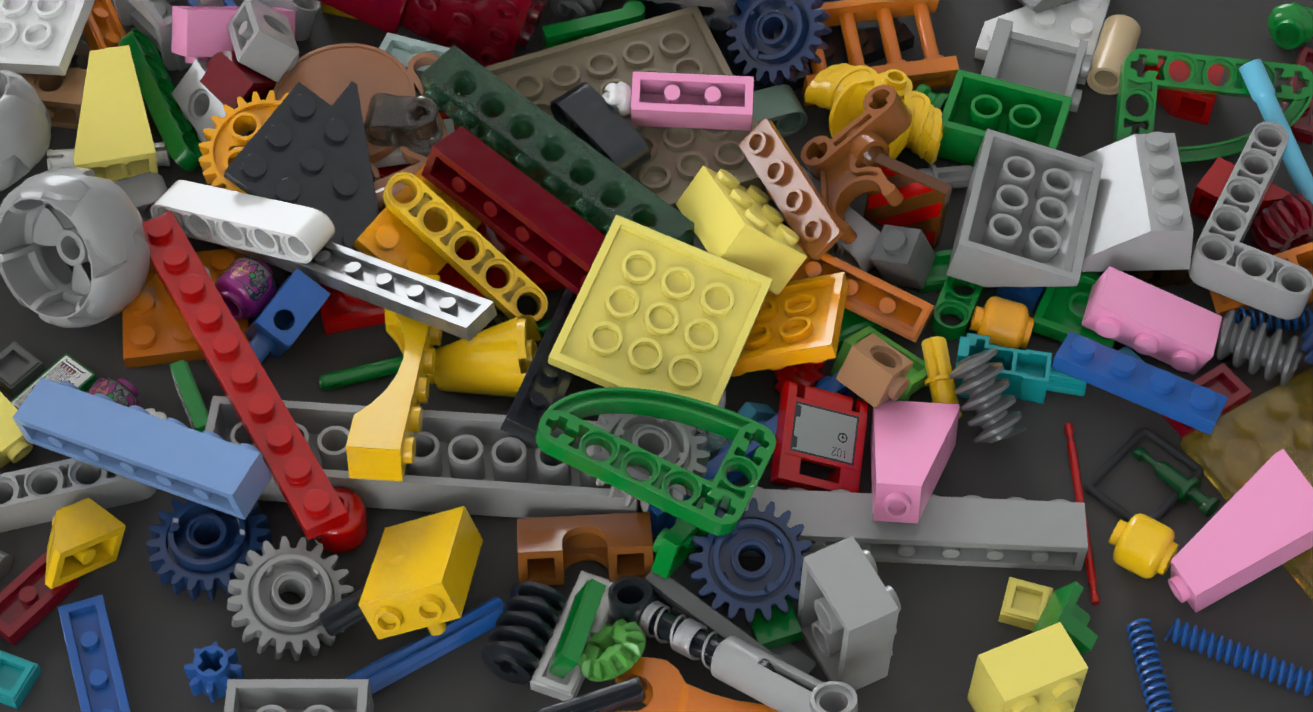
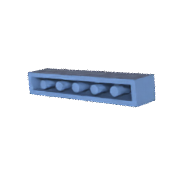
[12,377,272,520]

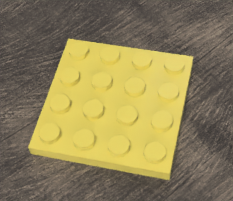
[548,215,773,406]

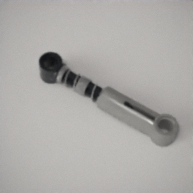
[608,576,858,712]

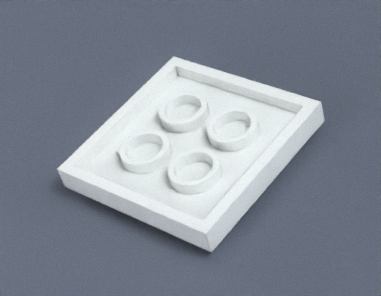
[0,0,95,76]

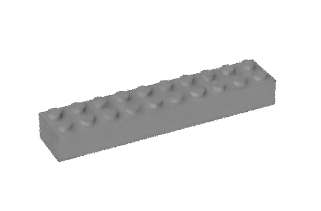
[205,396,639,518]

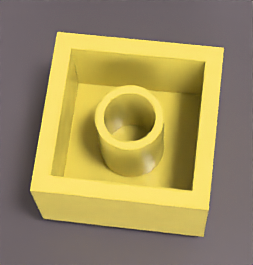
[967,622,1088,712]

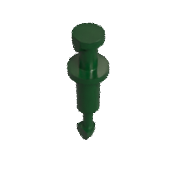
[1131,447,1221,517]

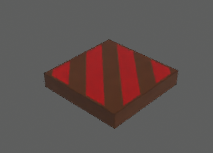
[863,153,952,250]

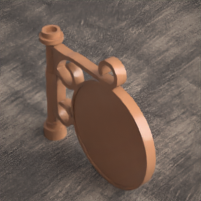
[273,43,448,211]

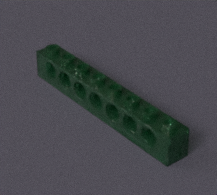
[421,45,694,246]

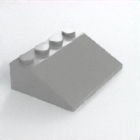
[946,129,1103,287]
[1081,132,1194,272]

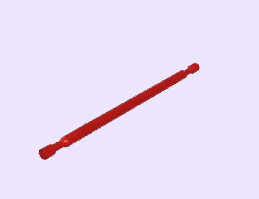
[1064,423,1100,605]

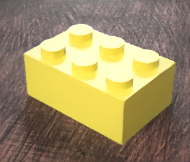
[676,165,807,295]

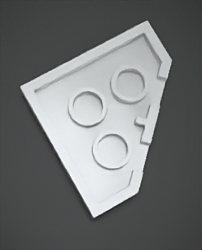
[974,0,1110,85]

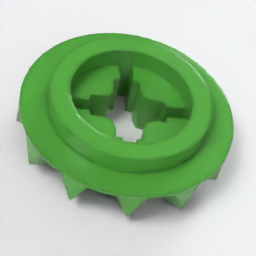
[578,618,646,682]

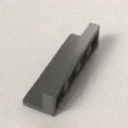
[645,564,816,675]

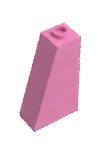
[870,400,960,524]
[1168,449,1313,613]

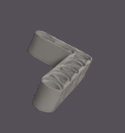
[1188,121,1313,320]
[0,458,157,533]

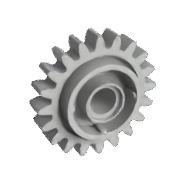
[586,414,710,512]
[227,536,354,661]

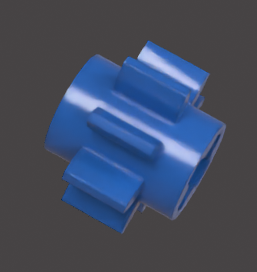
[184,641,244,703]

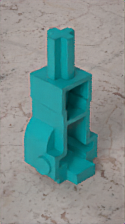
[955,333,1087,403]

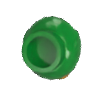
[1267,2,1313,49]

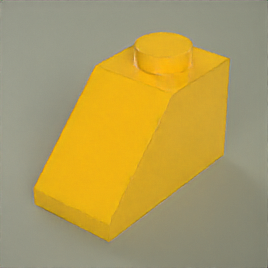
[45,497,126,589]

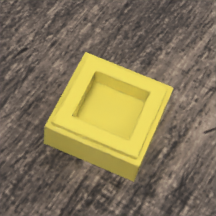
[998,577,1053,631]

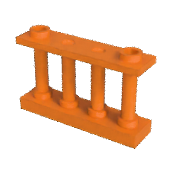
[801,0,959,106]

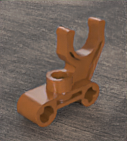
[801,84,912,244]

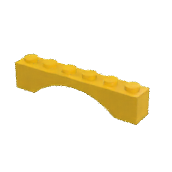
[346,274,442,482]

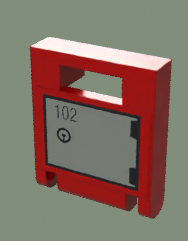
[770,381,868,493]

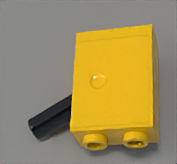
[319,506,483,640]

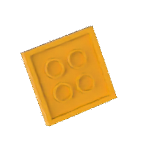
[732,272,848,377]

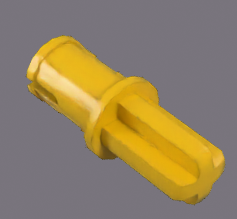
[921,336,962,418]

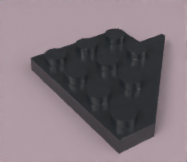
[224,81,379,253]

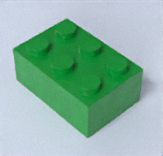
[937,69,1072,166]

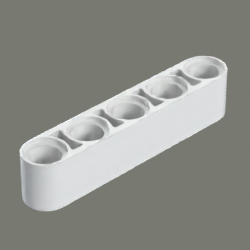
[150,180,335,264]

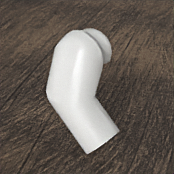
[602,81,632,116]

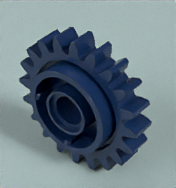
[726,0,832,85]
[146,498,273,601]
[689,498,812,625]

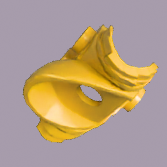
[804,63,943,165]

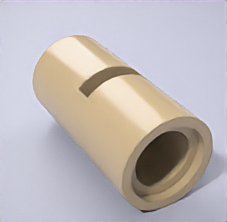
[1086,15,1141,95]

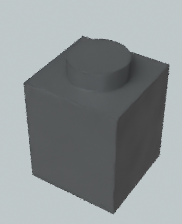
[871,224,936,290]

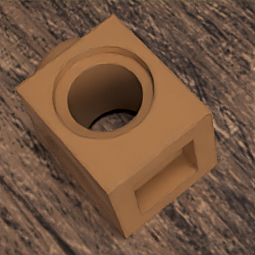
[836,333,914,408]

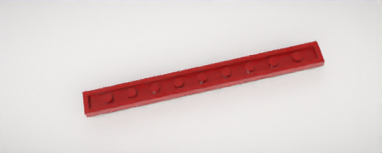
[142,211,349,540]

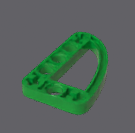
[1113,48,1313,164]
[535,387,776,536]

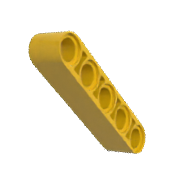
[383,172,548,322]

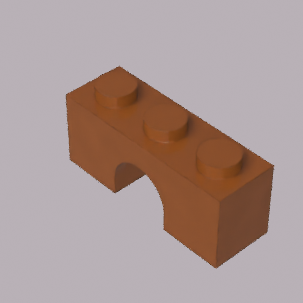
[517,512,653,586]

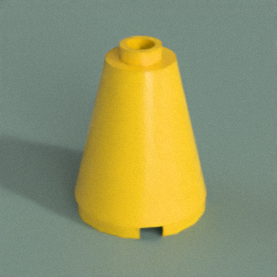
[427,315,541,397]

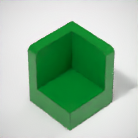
[1032,581,1098,654]

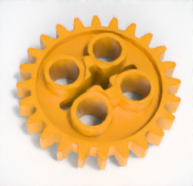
[198,90,289,194]

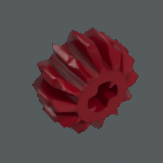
[1249,194,1313,255]

